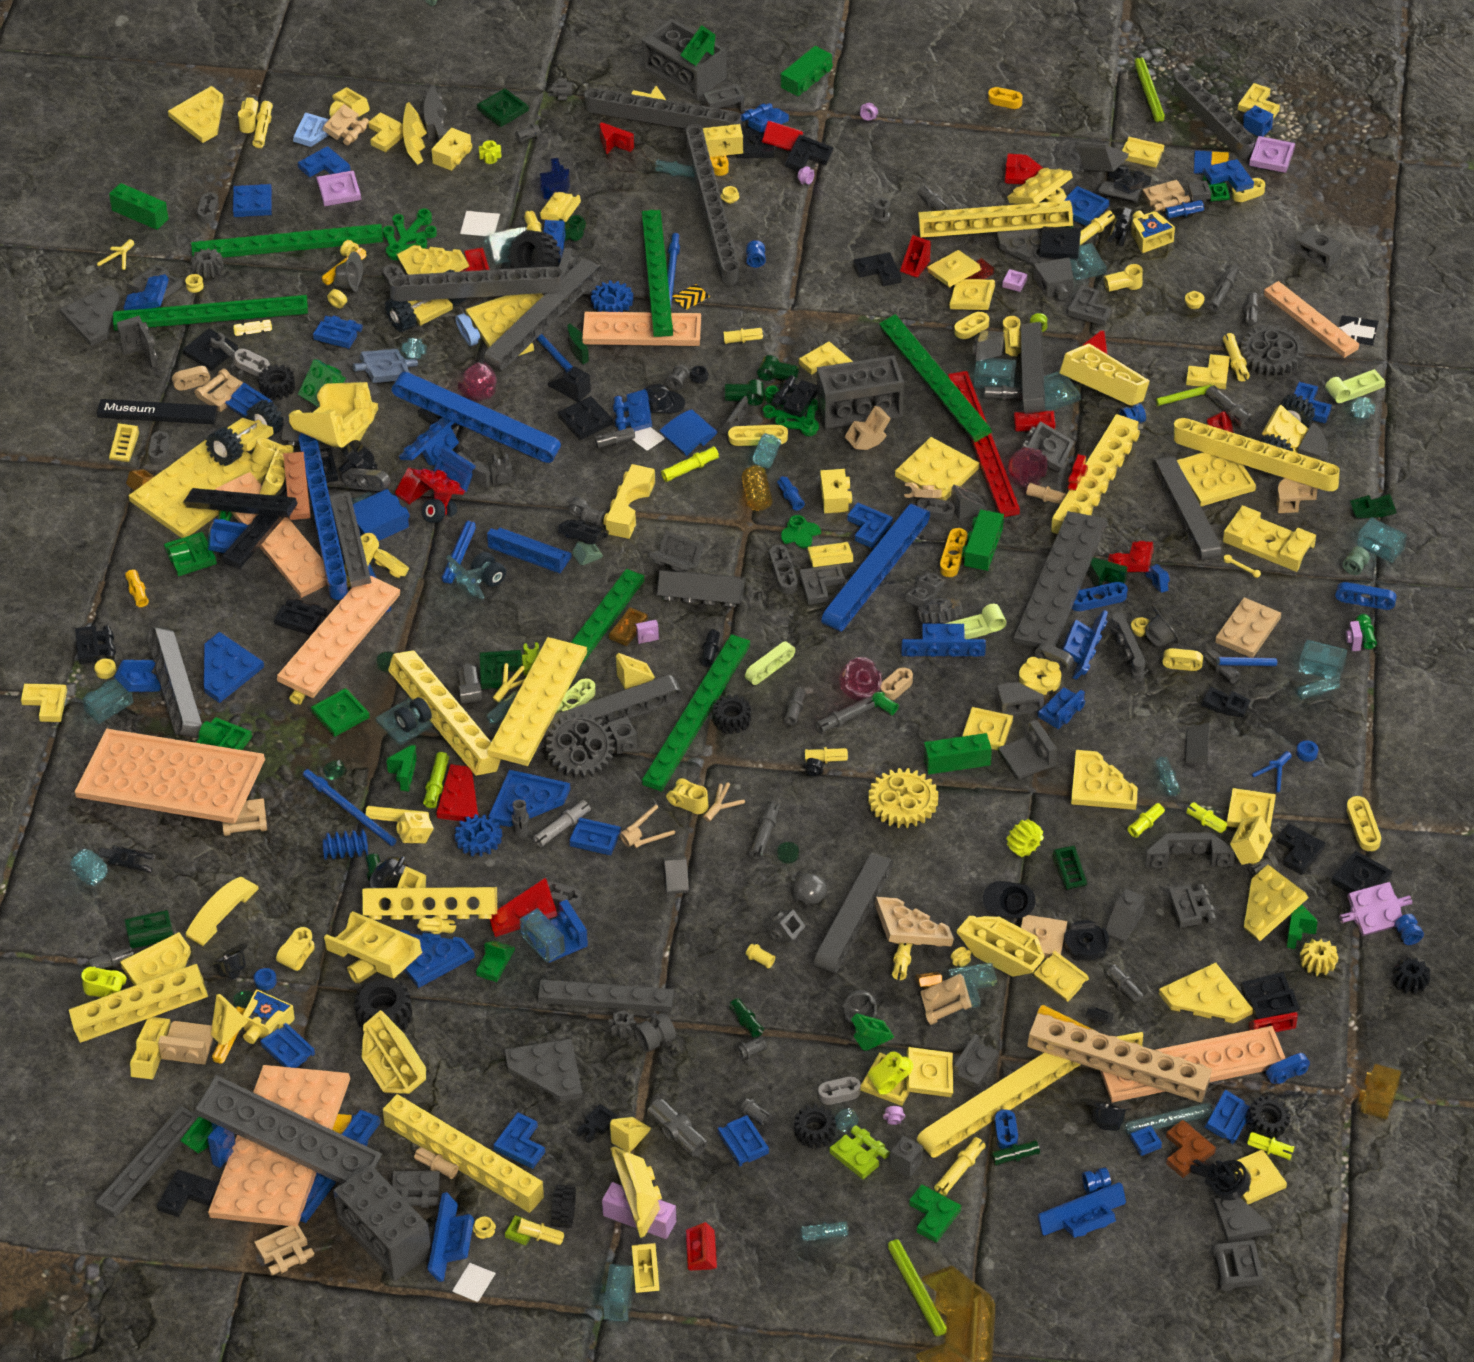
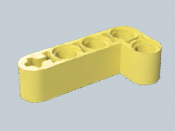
[251,438,293,496]

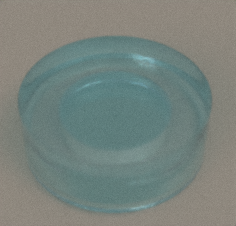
[835,1109,859,1131]

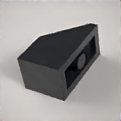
[548,366,591,402]

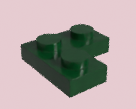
[479,650,522,689]

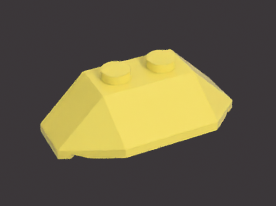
[957,916,1044,977]
[362,1010,426,1094]
[610,1147,662,1238]

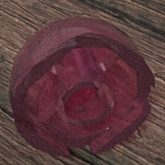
[458,362,497,401]
[1008,447,1048,488]
[839,657,882,700]

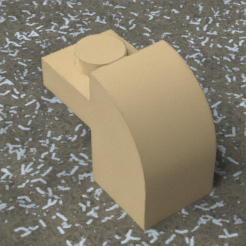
[845,406,891,450]
[1276,478,1318,513]

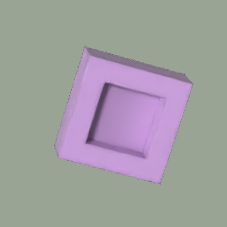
[1002,269,1028,292]
[636,620,659,644]
[1346,621,1362,651]

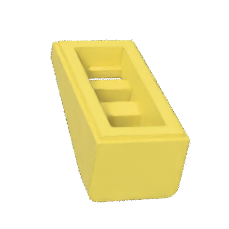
[332,87,370,117]
[109,423,139,462]

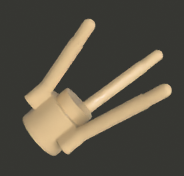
[619,805,675,848]

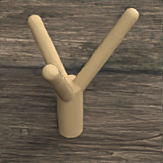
[703,783,745,822]

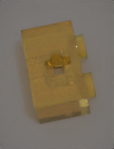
[1358,1064,1401,1119]

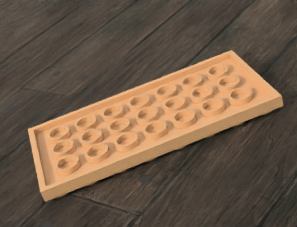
[75,729,265,824]
[208,1065,350,1226]

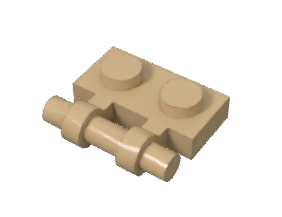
[322,104,369,145]
[1142,180,1190,212]
[254,1225,314,1276]

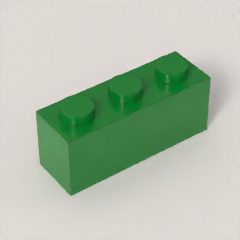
[781,46,833,97]
[109,183,169,230]
[962,509,1004,571]
[924,733,992,775]

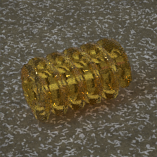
[741,465,773,511]

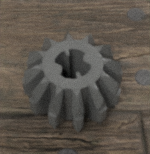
[191,247,224,279]

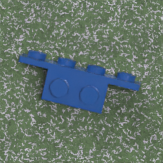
[399,417,459,466]
[1062,610,1108,680]
[902,624,986,657]
[1038,1182,1126,1238]
[428,1192,474,1282]

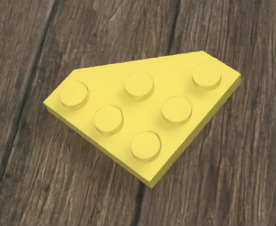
[168,86,224,143]
[397,245,469,275]
[1071,750,1138,810]
[1244,865,1308,942]
[121,933,191,986]
[1159,963,1253,1023]

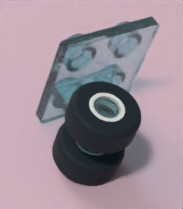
[446,552,506,599]
[376,697,434,745]

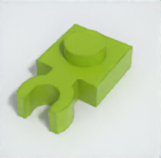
[522,642,540,676]

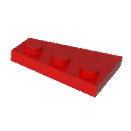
[437,764,479,822]
[490,878,558,937]

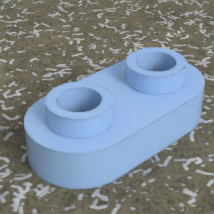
[455,313,480,346]

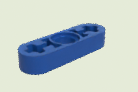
[1072,582,1128,611]
[1335,582,1397,610]

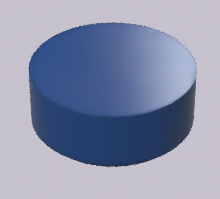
[1296,741,1318,762]
[254,968,277,991]

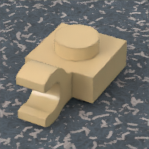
[904,482,942,498]

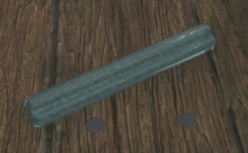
[1125,1103,1213,1135]

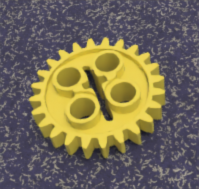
[869,768,938,828]

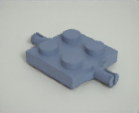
[353,349,418,383]

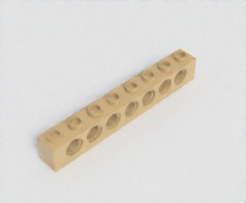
[1027,1013,1212,1103]

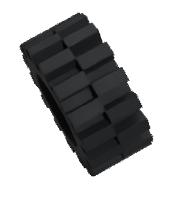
[258,364,295,400]
[713,694,751,734]
[1245,1095,1291,1139]
[794,1104,836,1149]
[551,1184,576,1228]

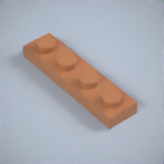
[283,452,310,520]

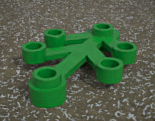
[383,208,437,260]
[763,385,819,436]

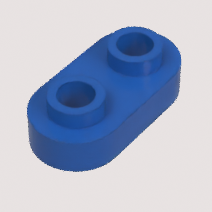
[1266,1053,1310,1084]

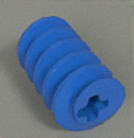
[323,829,368,860]

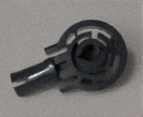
[339,440,378,479]
[1190,1159,1251,1201]

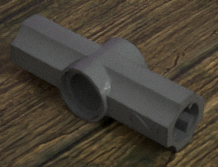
[647,1099,707,1157]

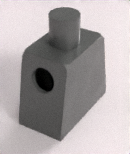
[1033,257,1074,300]

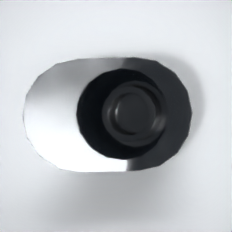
[643,384,685,413]
[370,856,409,900]
[983,881,1036,918]
[209,943,248,980]
[1080,1098,1131,1131]

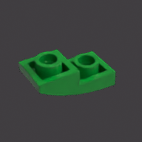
[1202,175,1230,202]

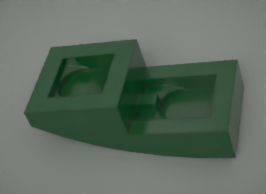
[567,323,589,365]
[1350,494,1397,518]

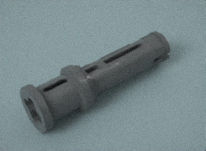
[1206,385,1255,430]

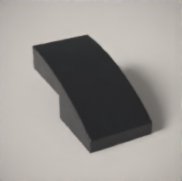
[1201,686,1251,717]

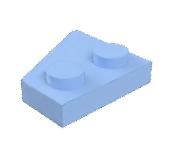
[293,112,329,147]

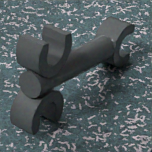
[210,332,245,378]

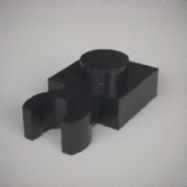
[577,1104,617,1143]

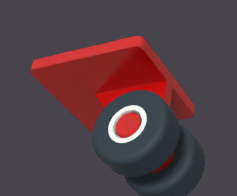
[412,469,465,523]

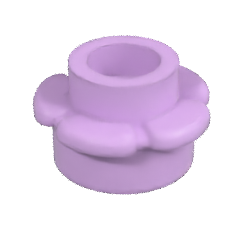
[860,103,878,121]
[798,167,814,184]
[883,1106,905,1125]

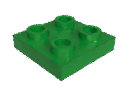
[298,359,346,408]
[164,532,217,577]
[196,717,252,750]

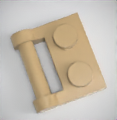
[194,368,243,412]
[223,798,267,836]
[920,974,972,1025]

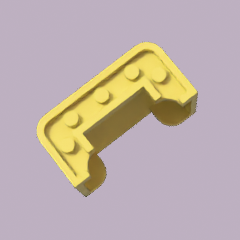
[289,382,374,448]

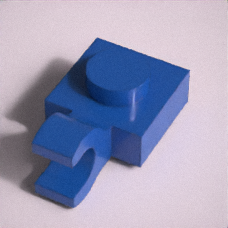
[1145,564,1170,593]

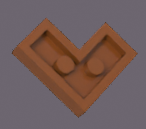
[1166,1120,1216,1178]

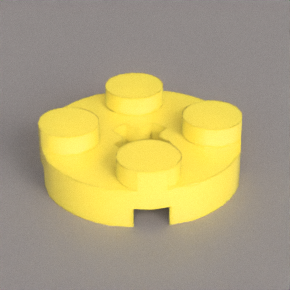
[1019,657,1061,695]

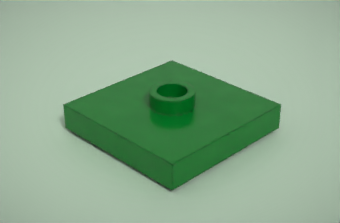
[311,688,370,737]

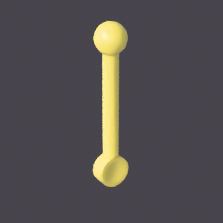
[1224,555,1261,578]

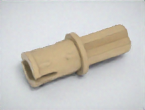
[1026,483,1067,504]
[414,1147,459,1179]

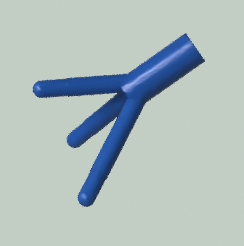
[1252,751,1292,793]

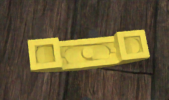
[186,877,259,946]

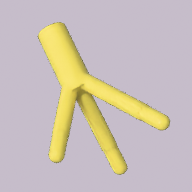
[97,239,134,270]
[493,663,526,703]

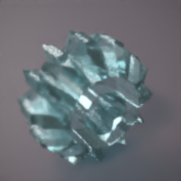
[753,433,781,469]
[70,849,108,886]

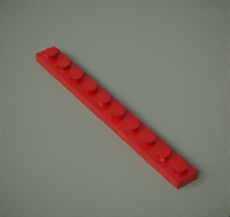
[948,371,1020,517]

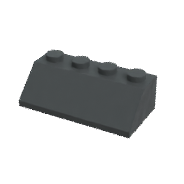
[657,569,746,607]

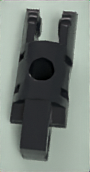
[1107,207,1132,247]
[99,845,155,873]

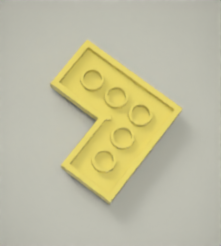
[466,293,543,356]

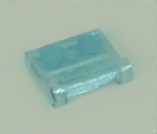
[1070,243,1107,280]

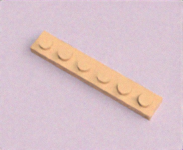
[1264,281,1359,358]

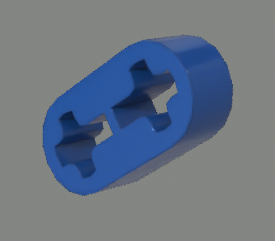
[995,1109,1018,1149]

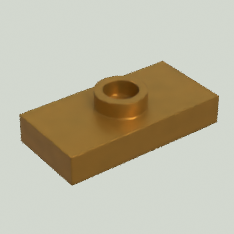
[609,607,648,646]

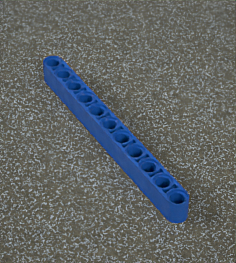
[299,433,348,600]

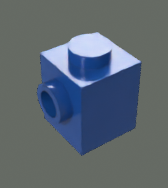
[1243,105,1274,137]

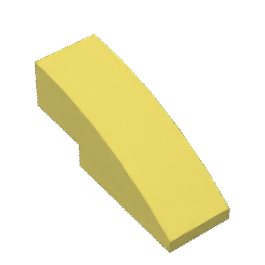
[130,1017,170,1079]

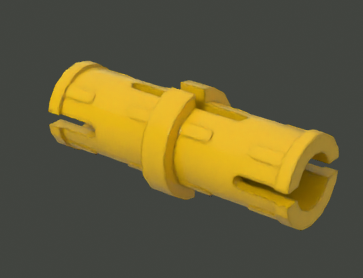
[125,570,149,607]

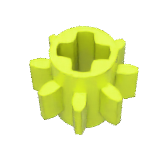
[479,140,501,164]

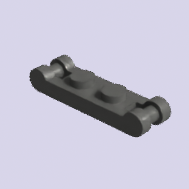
[1111,612,1146,680]

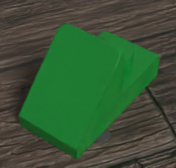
[680,25,716,66]
[387,745,417,792]
[1287,904,1318,949]
[476,941,515,982]
[851,1013,894,1051]

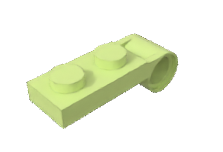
[1325,369,1385,403]
[946,604,1006,639]

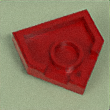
[1005,153,1043,185]

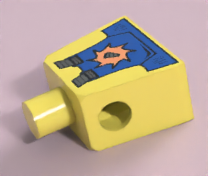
[1131,211,1175,253]
[243,990,295,1044]

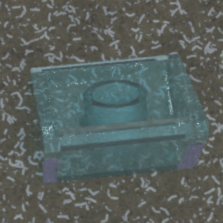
[484,227,526,264]

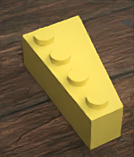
[1060,344,1150,406]

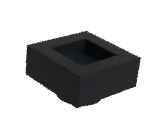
[1085,1006,1114,1026]

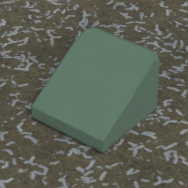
[572,542,603,565]

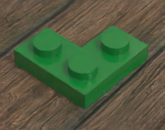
[909,1184,961,1243]

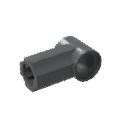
[458,664,482,704]

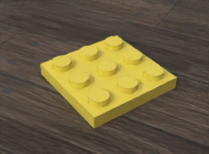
[895,437,979,501]
[1177,452,1256,506]

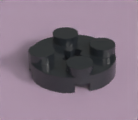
[1064,920,1109,961]

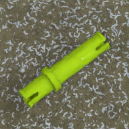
[423,752,449,808]

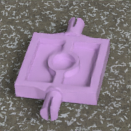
[1339,882,1412,936]

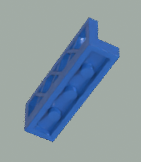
[487,528,572,573]

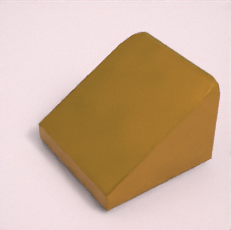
[126,469,155,490]

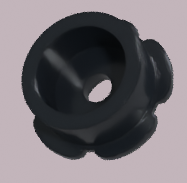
[689,366,709,384]
[803,758,824,776]

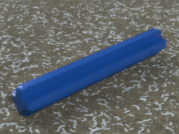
[442,521,476,584]

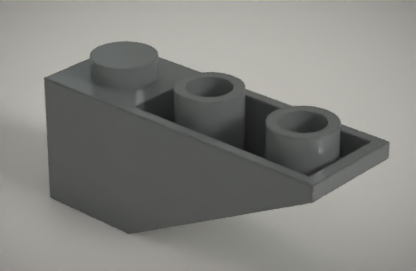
[973,330,1005,361]

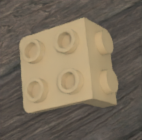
[158,1021,214,1065]

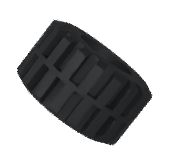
[508,230,561,269]
[354,977,412,1032]

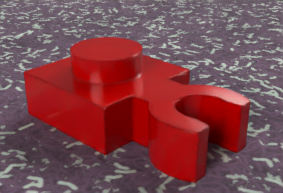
[1068,454,1088,491]

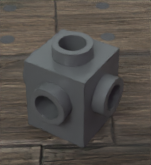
[765,909,806,943]

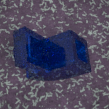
[539,158,570,200]

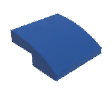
[659,409,717,456]

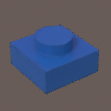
[1130,1126,1162,1156]

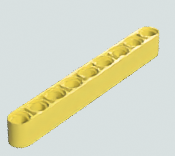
[1174,418,1340,491]
[917,1041,1081,1158]

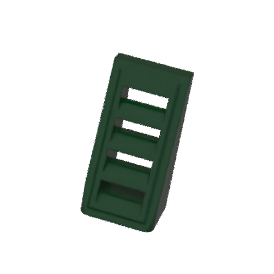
[1052,845,1088,890]

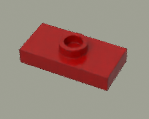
[1014,411,1056,431]

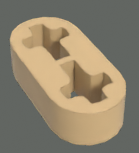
[172,366,210,391]
[880,668,913,700]

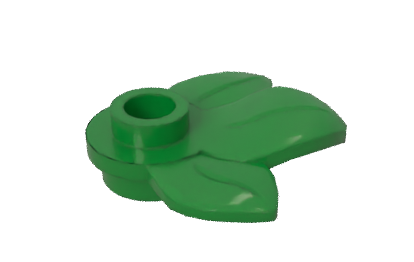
[781,515,821,548]

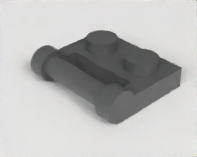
[1212,1240,1264,1291]

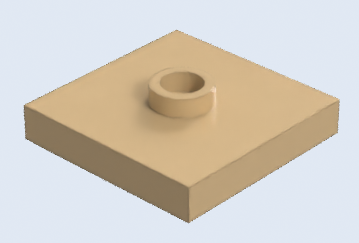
[1021,915,1067,958]

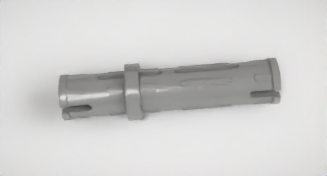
[533,800,591,847]

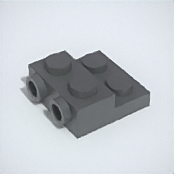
[1020,421,1075,472]

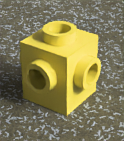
[396,812,434,843]

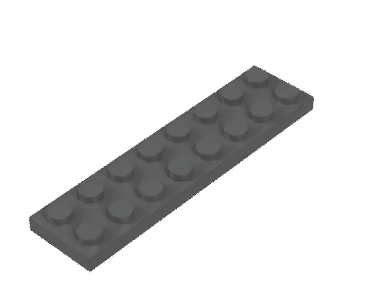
[1014,511,1107,647]
[195,1075,382,1184]

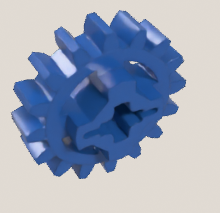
[591,280,633,312]
[455,814,502,857]

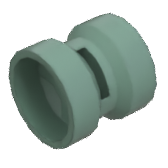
[1343,547,1370,575]

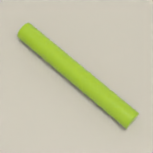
[1156,384,1212,406]

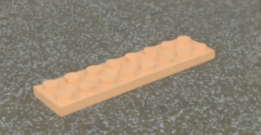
[215,472,328,598]
[277,576,400,698]
[1100,1026,1286,1103]

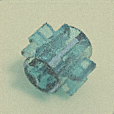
[402,338,427,359]
[1350,397,1375,419]

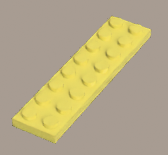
[488,637,587,766]

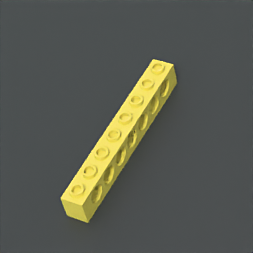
[918,200,1073,238]
[1051,414,1140,534]
[388,651,501,776]
[383,1094,544,1213]

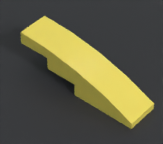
[403,102,427,165]

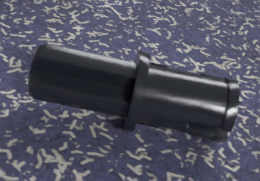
[700,629,720,667]

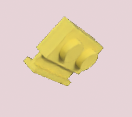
[1122,137,1164,168]
[540,192,581,222]
[808,542,853,567]
[1033,950,1089,1002]

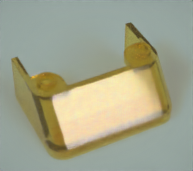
[916,1265,995,1362]

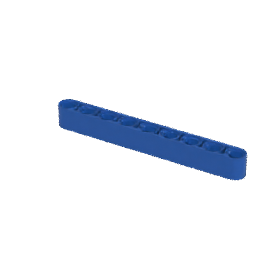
[392,372,561,463]
[821,504,931,632]

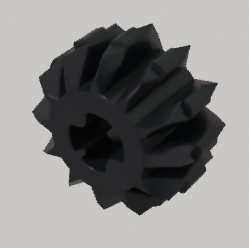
[1392,956,1430,995]

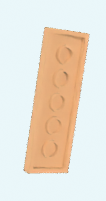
[583,312,701,346]

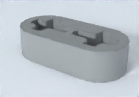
[233,349,270,377]
[818,1077,861,1105]

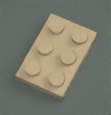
[1215,598,1281,658]

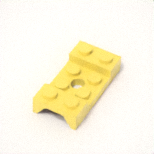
[1223,505,1316,572]
[324,911,422,979]

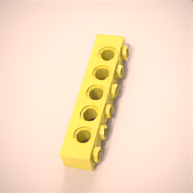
[363,887,497,920]
[69,964,208,1043]

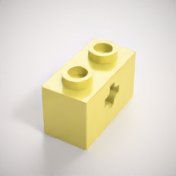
[703,124,743,157]
[432,128,472,171]
[820,469,852,513]
[1230,815,1272,865]

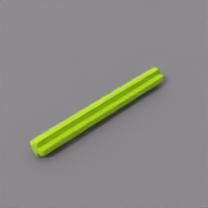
[1134,57,1165,122]
[888,1239,947,1337]

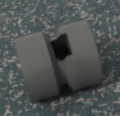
[634,1012,676,1052]

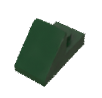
[1087,557,1128,587]

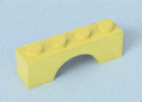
[603,464,655,539]

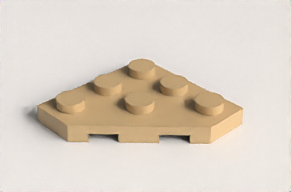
[874,897,954,947]

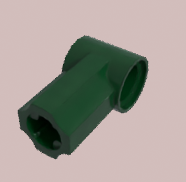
[757,355,799,382]
[725,379,764,406]

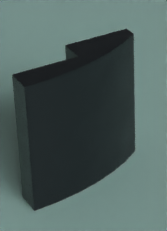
[1240,972,1300,1020]

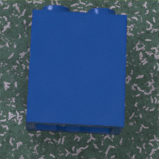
[353,489,410,541]

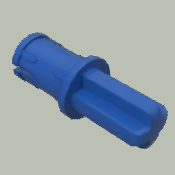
[1165,200,1204,219]
[777,476,805,511]

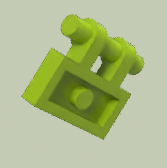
[830,1125,890,1180]

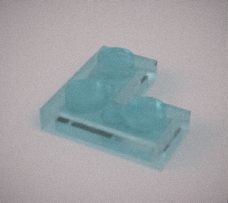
[948,963,997,1009]

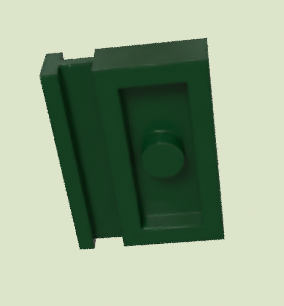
[124,910,174,949]

